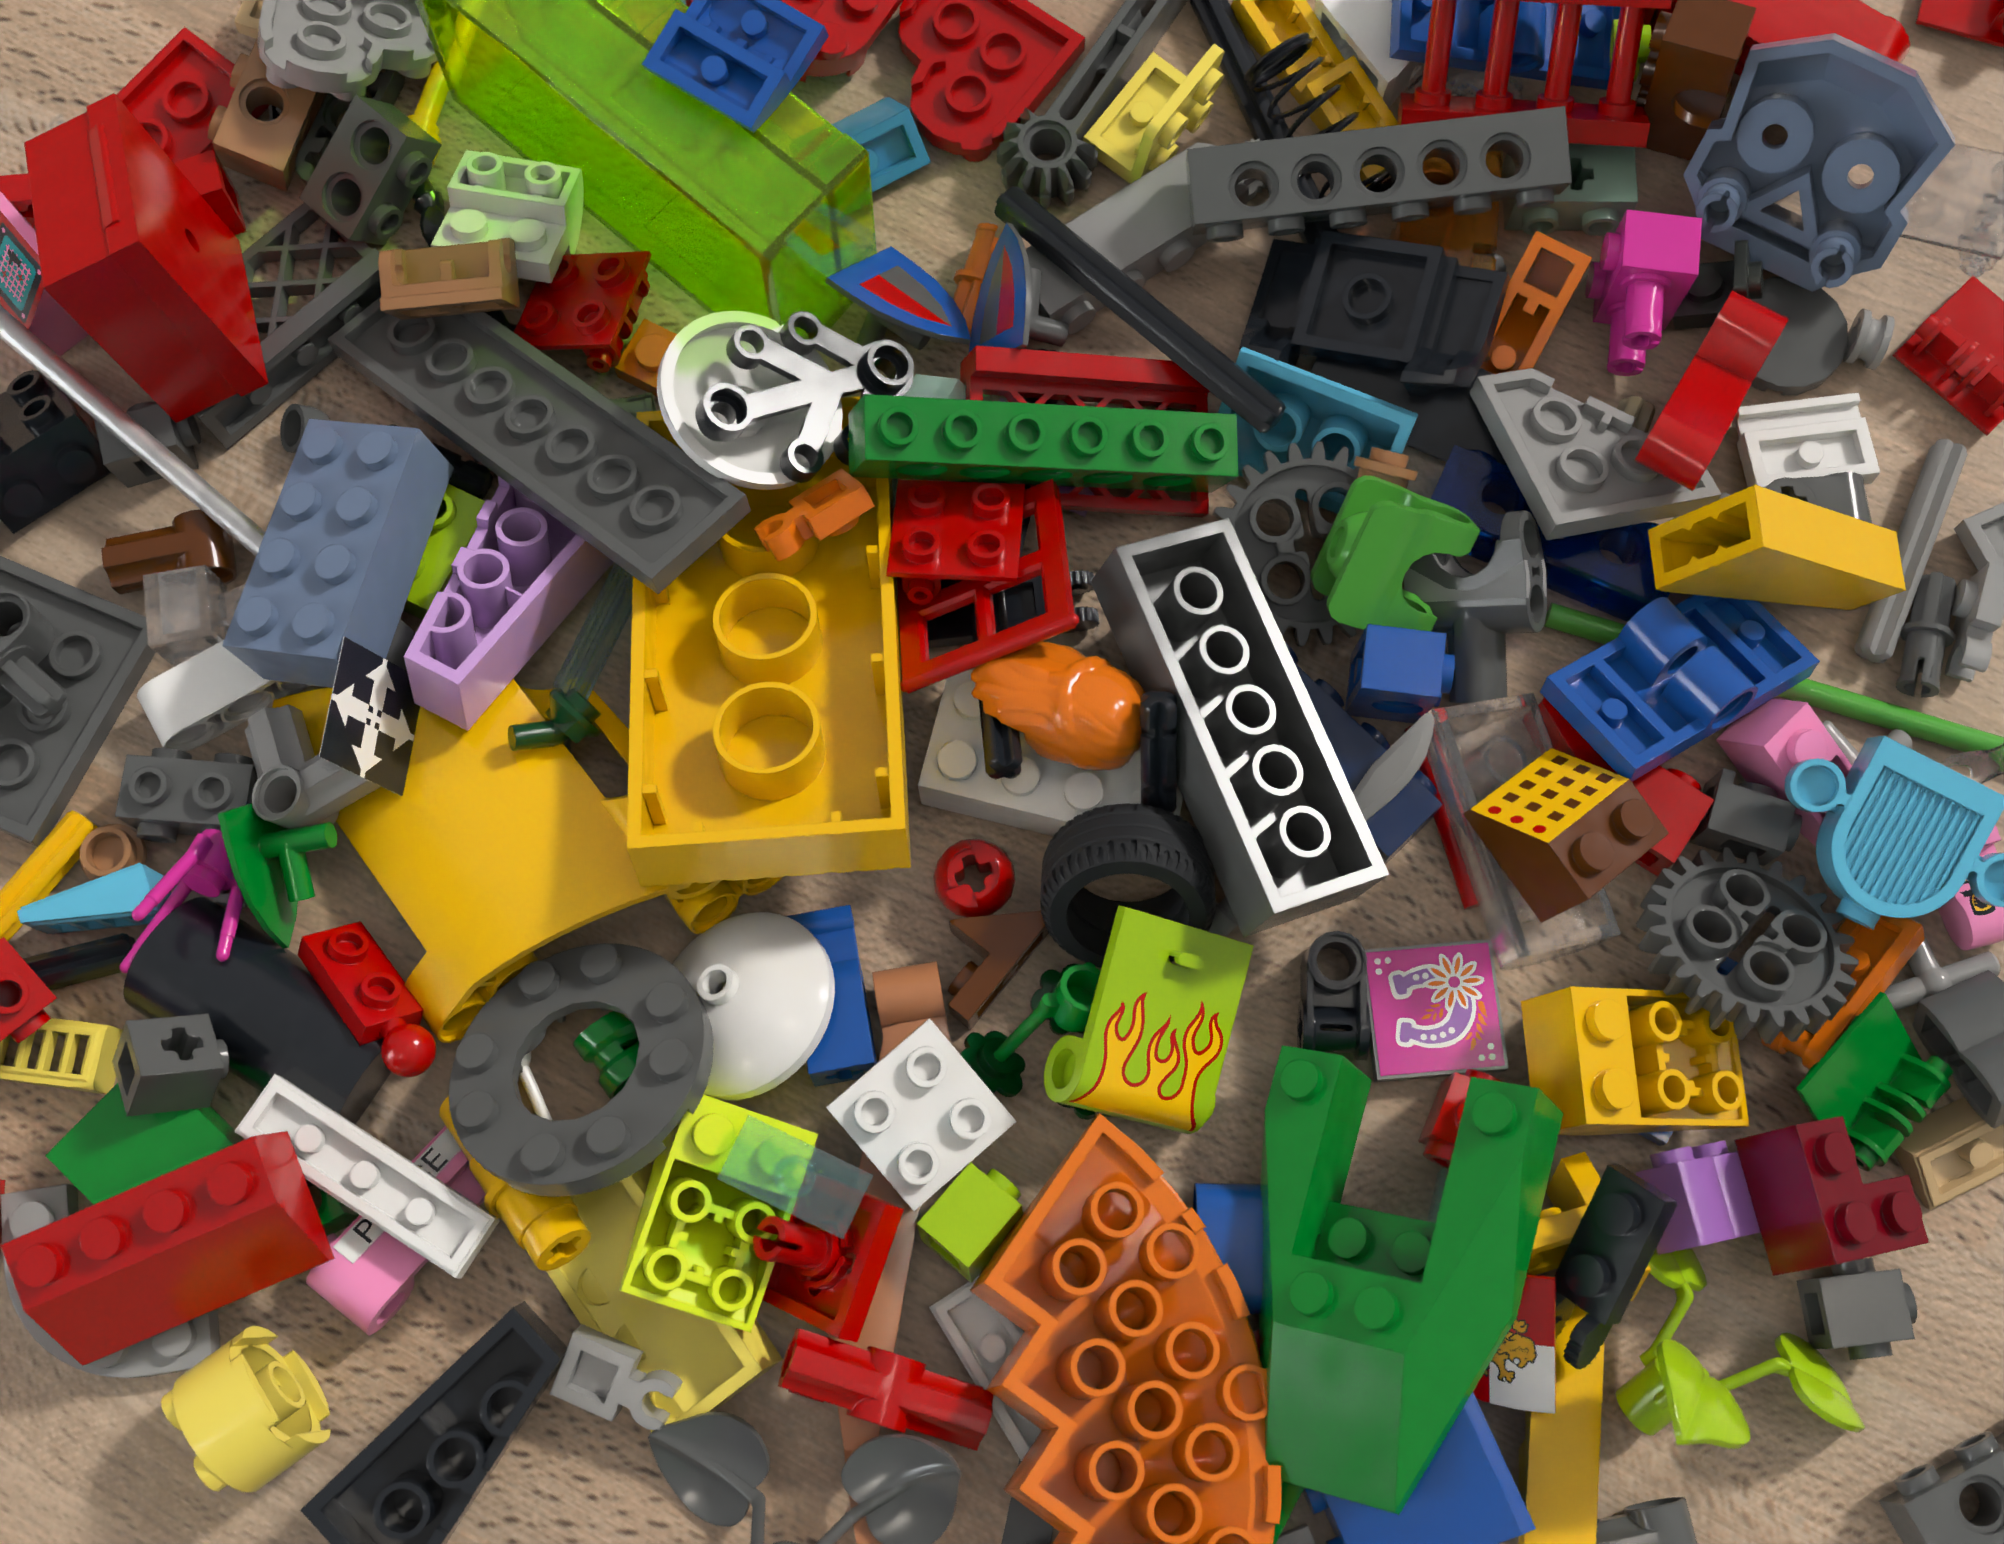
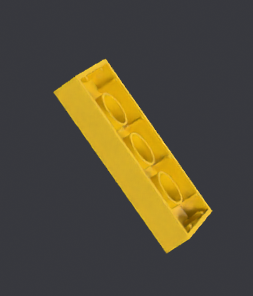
[627,396,911,887]

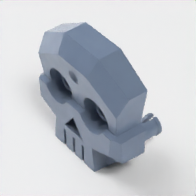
[1683,33,1955,292]

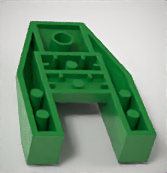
[1259,1045,1563,1515]

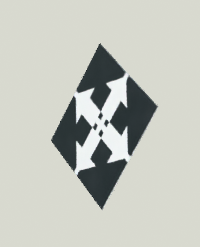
[319,637,420,796]

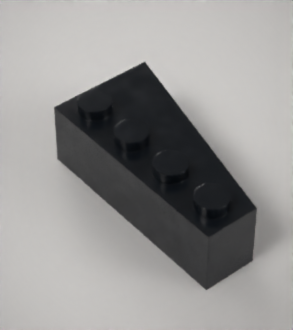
[300,1301,567,1544]

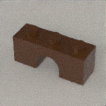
[1636,0,1756,161]

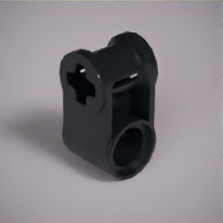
[1297,931,1370,1060]

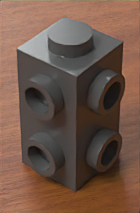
[115,748,258,843]

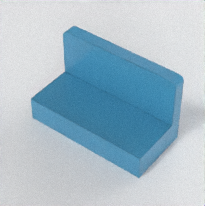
[787,97,931,215]

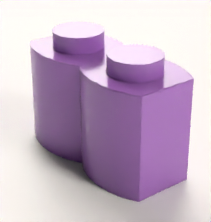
[1636,1140,1761,1255]

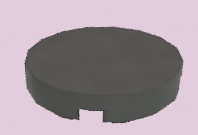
[1751,277,1849,396]

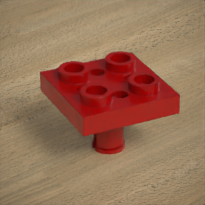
[753,1169,904,1343]

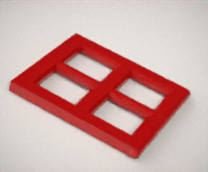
[897,478,1079,694]

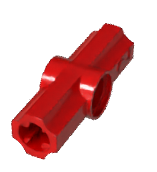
[778,1328,994,1451]

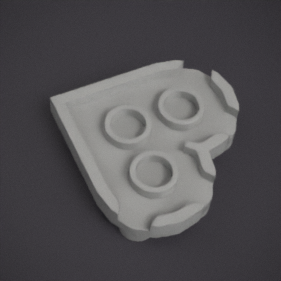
[257,0,448,102]

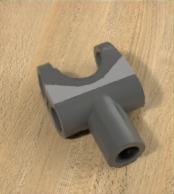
[1404,510,1547,703]

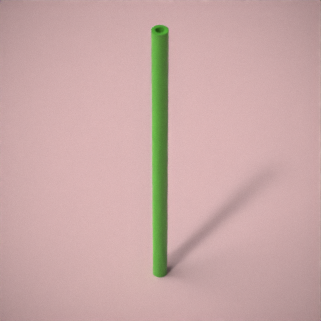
[1544,603,2004,764]

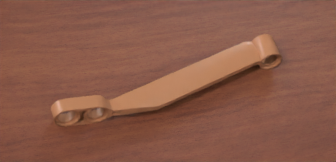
[828,961,950,1544]

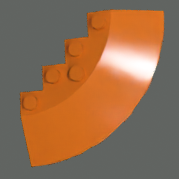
[969,1113,1282,1544]

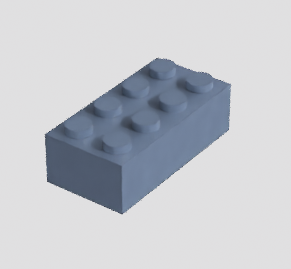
[222,419,454,688]

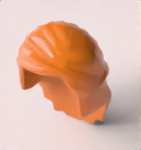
[971,641,1145,770]

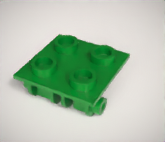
[1796,992,1953,1172]

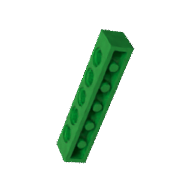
[848,394,1238,493]

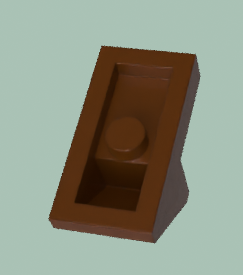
[947,910,1049,1030]

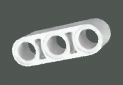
[137,640,311,752]

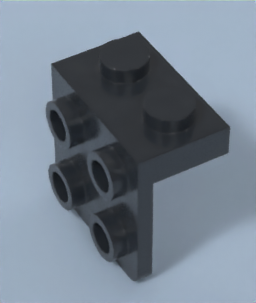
[0,370,111,534]

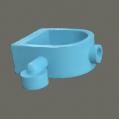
[1784,736,2004,930]

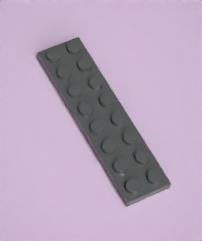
[328,296,751,594]

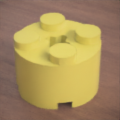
[161,1326,331,1493]

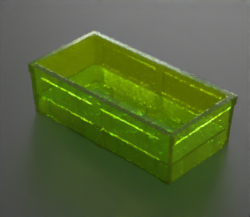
[415,0,877,339]

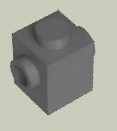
[1797,1258,1917,1360]

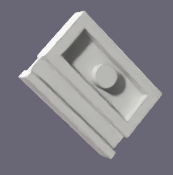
[1732,393,1880,488]

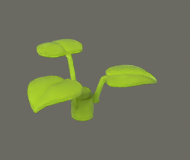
[1616,1248,1865,1449]

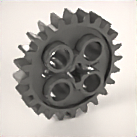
[1213,441,1404,646]
[1636,848,1859,1044]

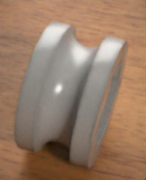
[1842,309,1895,370]

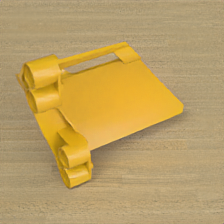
[272,679,783,1043]

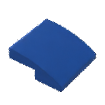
[642,0,829,133]

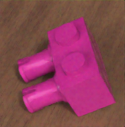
[1585,209,1702,376]

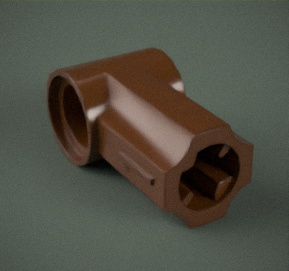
[101,509,237,595]

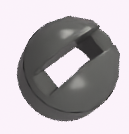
[280,404,331,453]

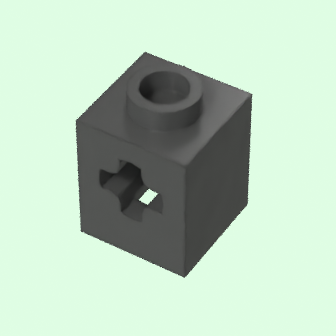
[112,1014,229,1116]

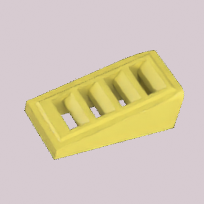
[0,1018,123,1095]

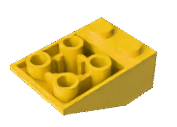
[1521,986,1749,1135]

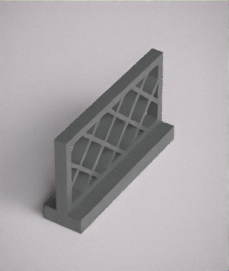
[195,203,381,449]

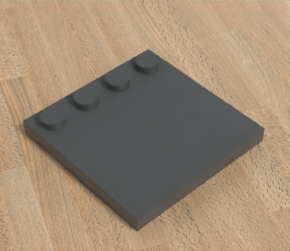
[0,556,168,847]

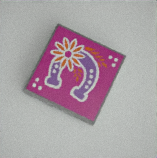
[1365,939,1509,1083]

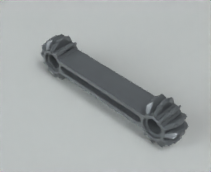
[997,0,1188,210]

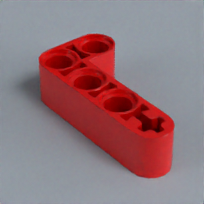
[1634,290,1789,491]

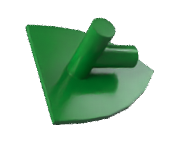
[217,802,338,949]

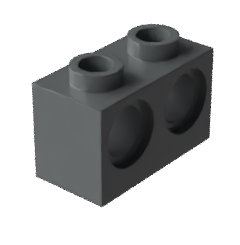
[299,95,442,245]

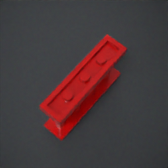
[1398,0,1672,148]

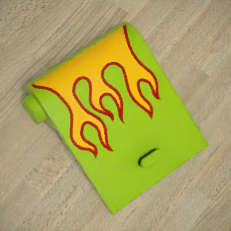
[1044,905,1254,1134]

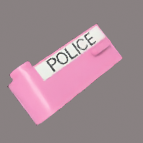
[306,1126,486,1336]

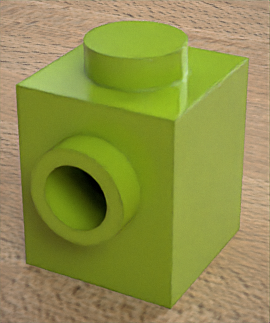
[917,1162,1023,1283]

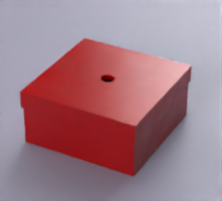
[24,93,269,423]

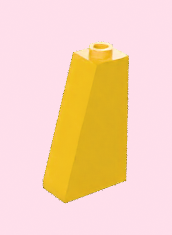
[1648,485,1906,610]

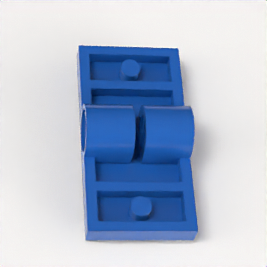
[1389,0,1621,90]
[1540,595,1820,782]

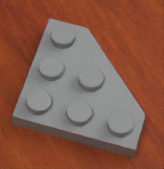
[1470,368,1722,540]

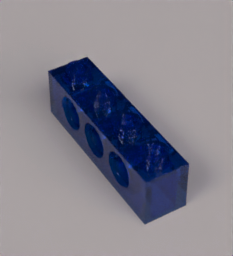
[1430,445,1670,622]

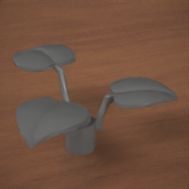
[648,1412,962,1544]

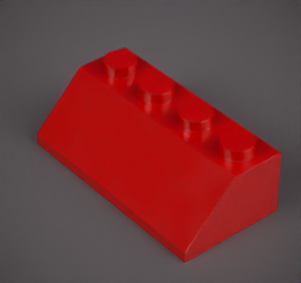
[0,1131,335,1366]

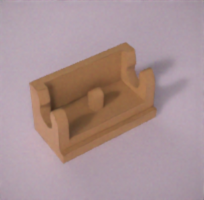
[378,238,520,320]

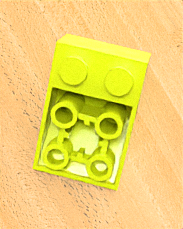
[619,1094,818,1333]

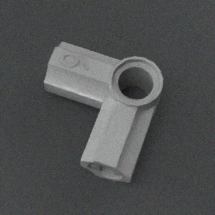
[245,705,381,829]

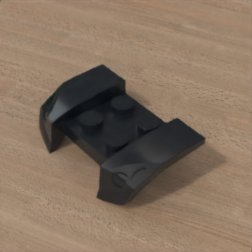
[1239,230,1510,396]

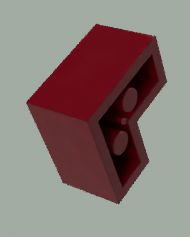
[1734,1116,1929,1276]

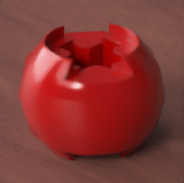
[933,838,1016,918]

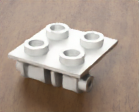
[826,1018,1017,1211]

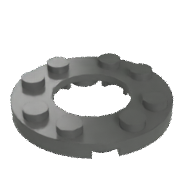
[449,943,713,1197]

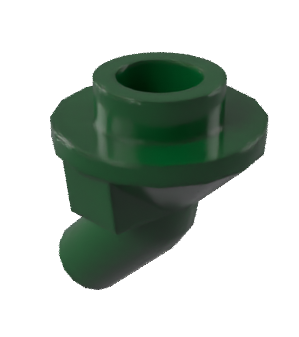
[508,688,602,751]

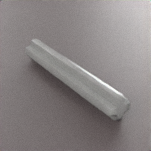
[1854,439,1968,664]

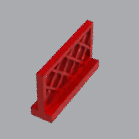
[960,345,1210,518]

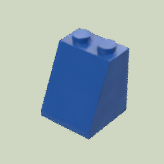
[1303,1392,1536,1544]

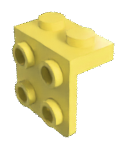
[1083,44,1225,184]

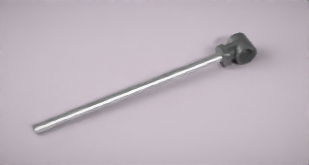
[0,306,416,671]

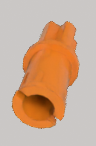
[953,223,1003,336]

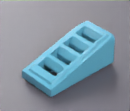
[17,863,171,934]

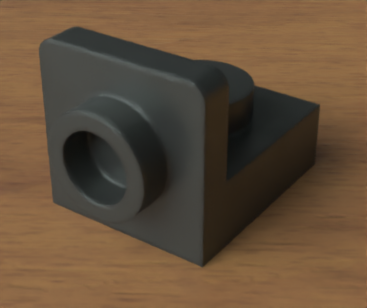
[1673,240,1763,330]

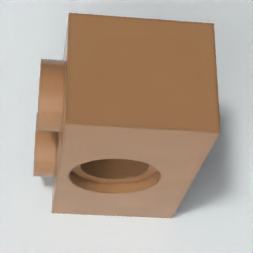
[208,37,328,192]

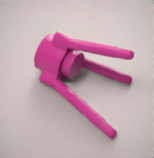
[119,829,244,973]

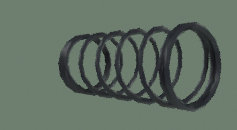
[1244,33,1392,199]

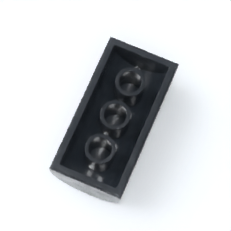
[123,897,391,1125]

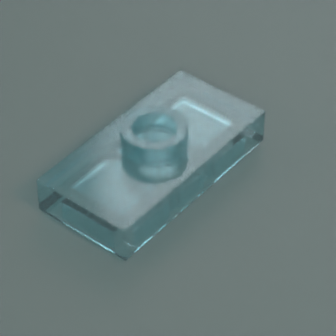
[717,1115,873,1239]

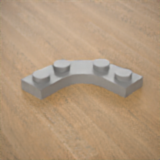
[0,1184,220,1378]

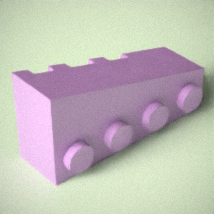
[404,476,614,731]

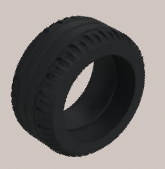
[1040,803,1216,968]

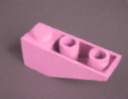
[1716,699,1852,847]

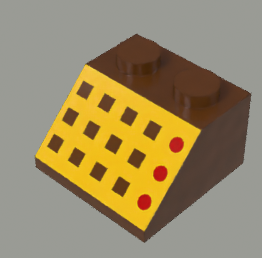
[1463,748,1669,923]

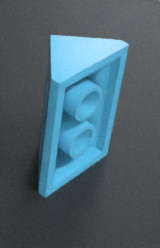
[1218,347,1418,514]

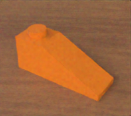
[1481,230,1592,374]

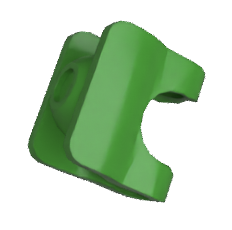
[1310,476,1481,631]

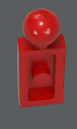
[297,921,436,1077]

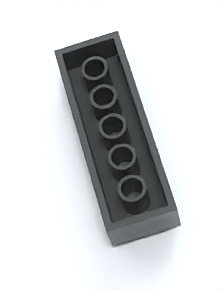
[1091,518,1389,937]

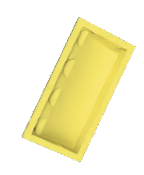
[546,1162,783,1433]

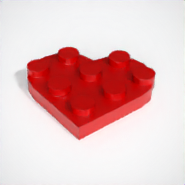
[899,0,1085,162]

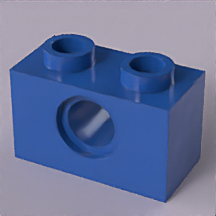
[1345,624,1455,724]

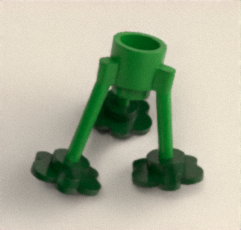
[960,962,1112,1120]

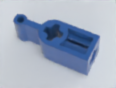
[787,905,877,1087]

